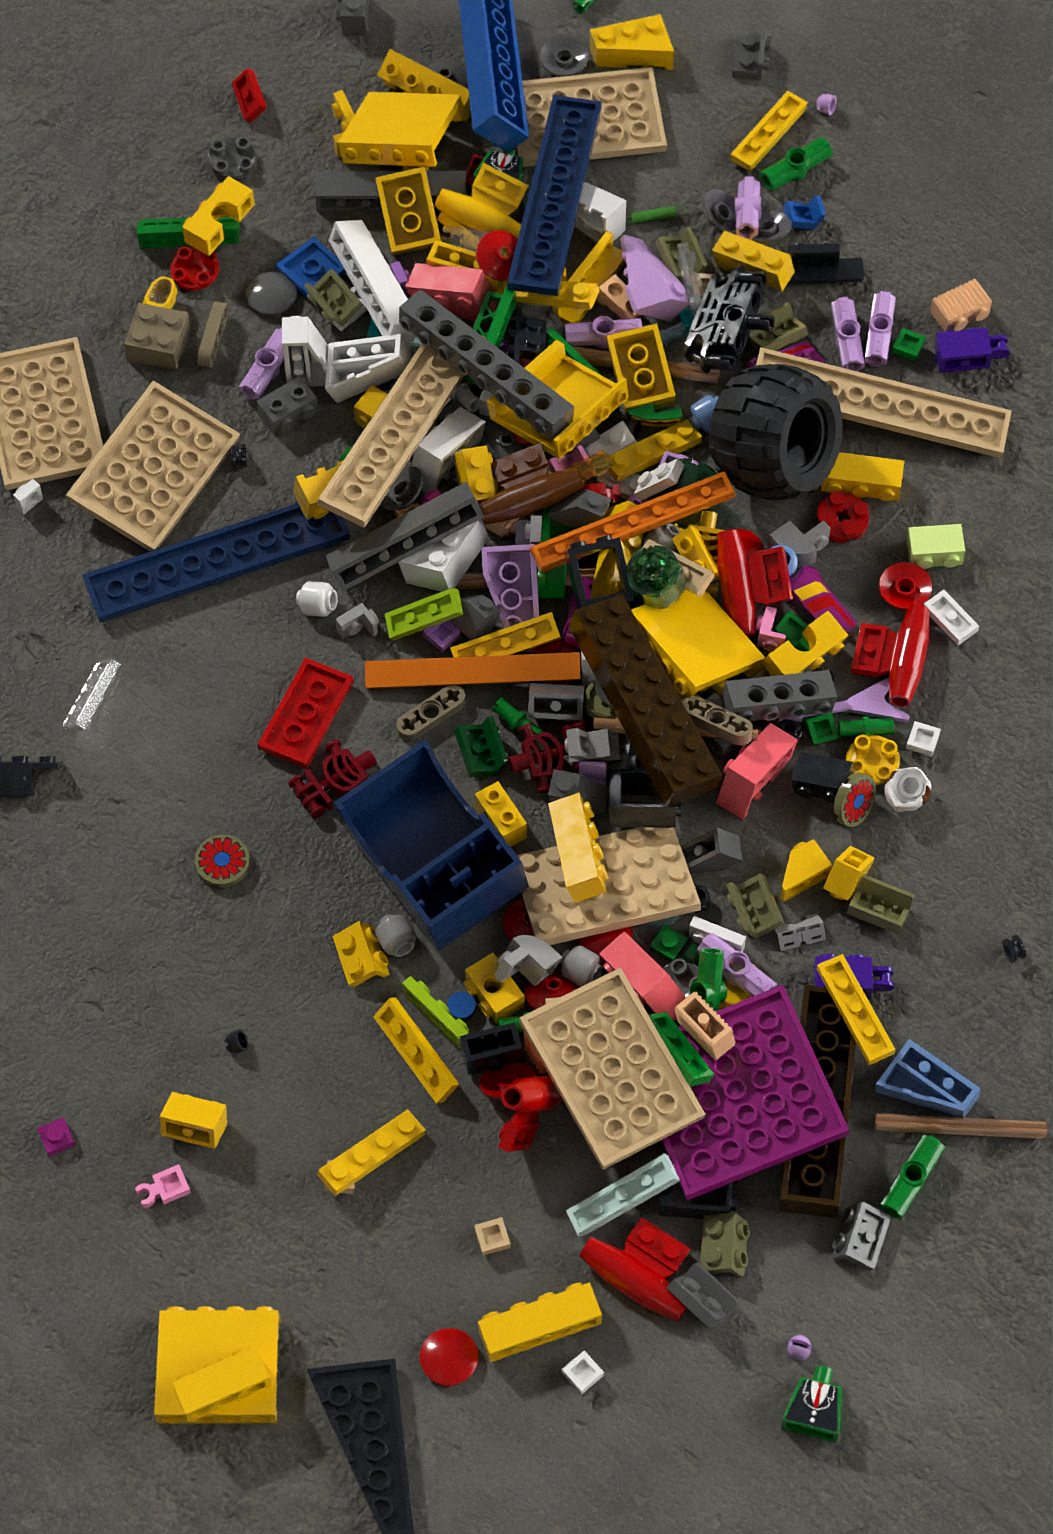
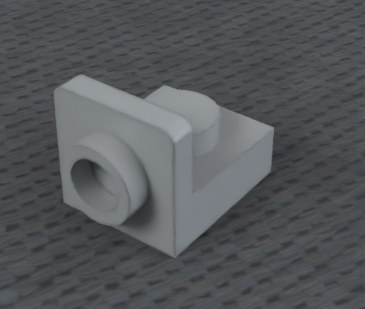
[515,515,542,545]
[335,603,379,639]

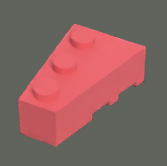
[405,263,499,326]
[716,723,798,820]
[599,931,686,1021]

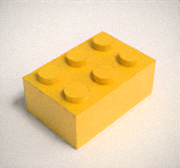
[375,167,441,255]
[607,324,676,417]

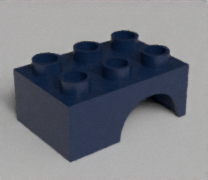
[334,739,529,951]

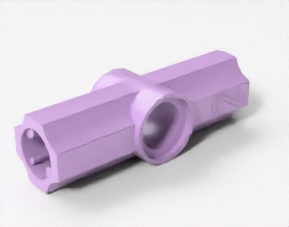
[735,177,761,240]
[865,291,896,367]
[831,297,865,372]
[564,316,642,349]
[239,327,284,400]
[697,933,777,997]

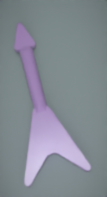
[780,677,910,723]

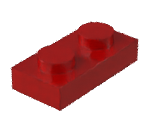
[231,68,267,123]

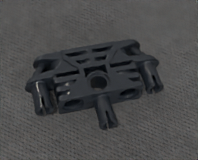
[684,266,775,374]

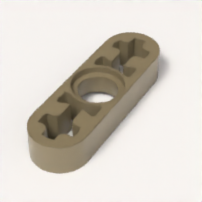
[197,301,229,368]
[397,685,465,741]
[682,696,753,745]

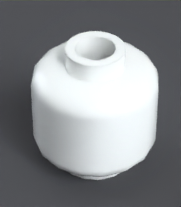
[296,581,338,617]

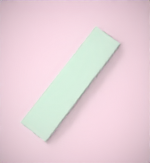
[566,1154,680,1237]

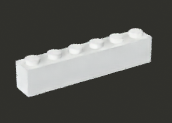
[329,220,416,342]

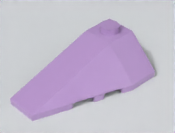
[620,235,689,322]
[481,544,539,652]

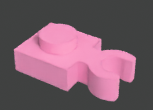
[135,1164,191,1208]

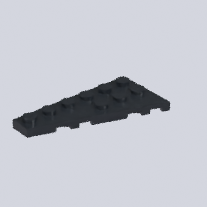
[306,1358,415,1534]

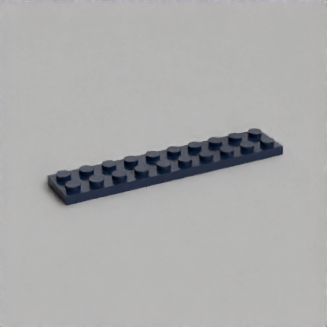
[507,95,602,296]
[82,503,350,623]

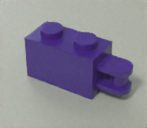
[934,328,1010,373]
[813,954,894,1000]

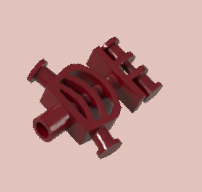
[508,721,587,793]
[288,740,377,819]

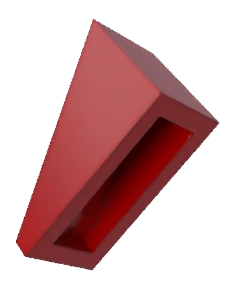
[466,153,485,186]

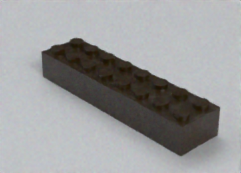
[568,594,722,808]
[779,985,856,1218]

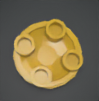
[846,735,900,785]

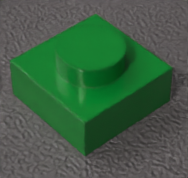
[892,328,926,362]
[650,925,689,963]

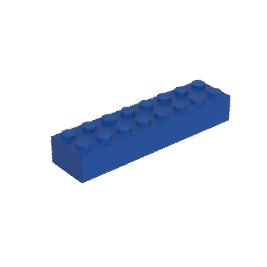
[458,0,529,153]

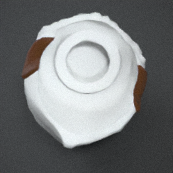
[884,767,931,812]

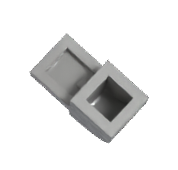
[768,521,831,567]
[565,728,620,764]
[493,935,562,986]

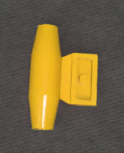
[434,163,529,239]

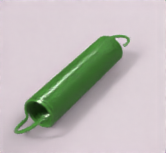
[626,205,686,224]

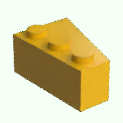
[590,14,674,70]
[293,460,344,519]

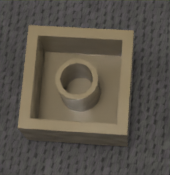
[124,303,191,371]

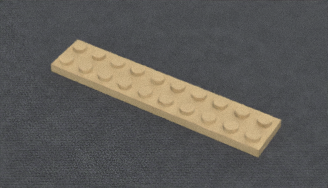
[317,337,486,528]
[756,347,1012,458]

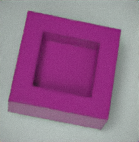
[37,1117,75,1157]

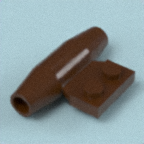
[479,443,584,525]

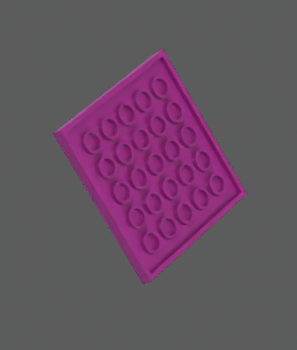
[662,985,850,1200]

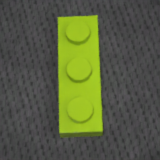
[385,588,463,641]
[402,976,469,1049]

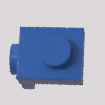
[782,195,826,230]

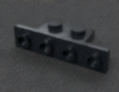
[788,243,864,283]
[508,302,547,364]
[0,756,63,795]

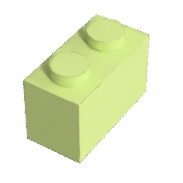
[906,524,965,569]

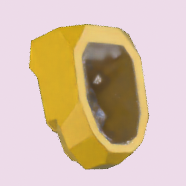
[142,276,177,309]

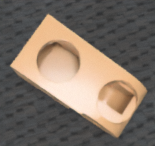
[596,275,642,320]

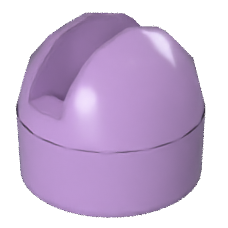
[816,94,836,115]
[787,1335,811,1361]

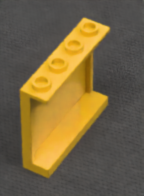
[338,92,465,167]
[487,340,629,459]
[631,590,765,700]
[154,1306,281,1423]

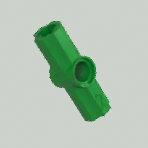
[760,137,833,191]
[689,948,728,1011]
[880,1135,945,1220]

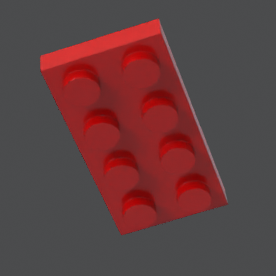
[257,657,354,769]

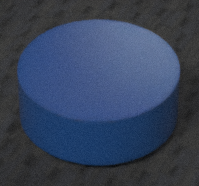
[447,992,476,1022]

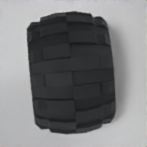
[709,364,843,501]

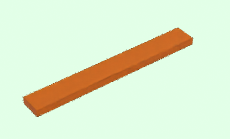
[530,471,736,573]
[365,652,581,689]

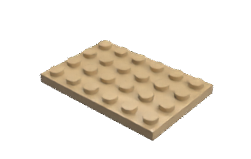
[516,67,667,167]
[0,337,103,491]
[66,381,240,552]
[517,827,701,945]
[519,967,706,1170]

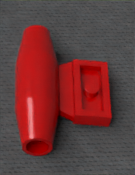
[717,529,793,637]
[851,604,930,707]
[498,1076,563,1152]
[579,1217,691,1322]

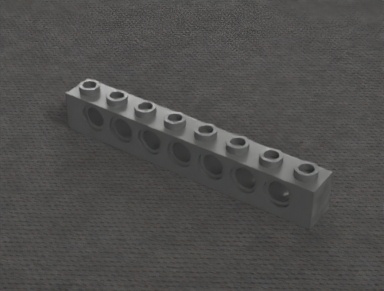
[399,289,574,440]

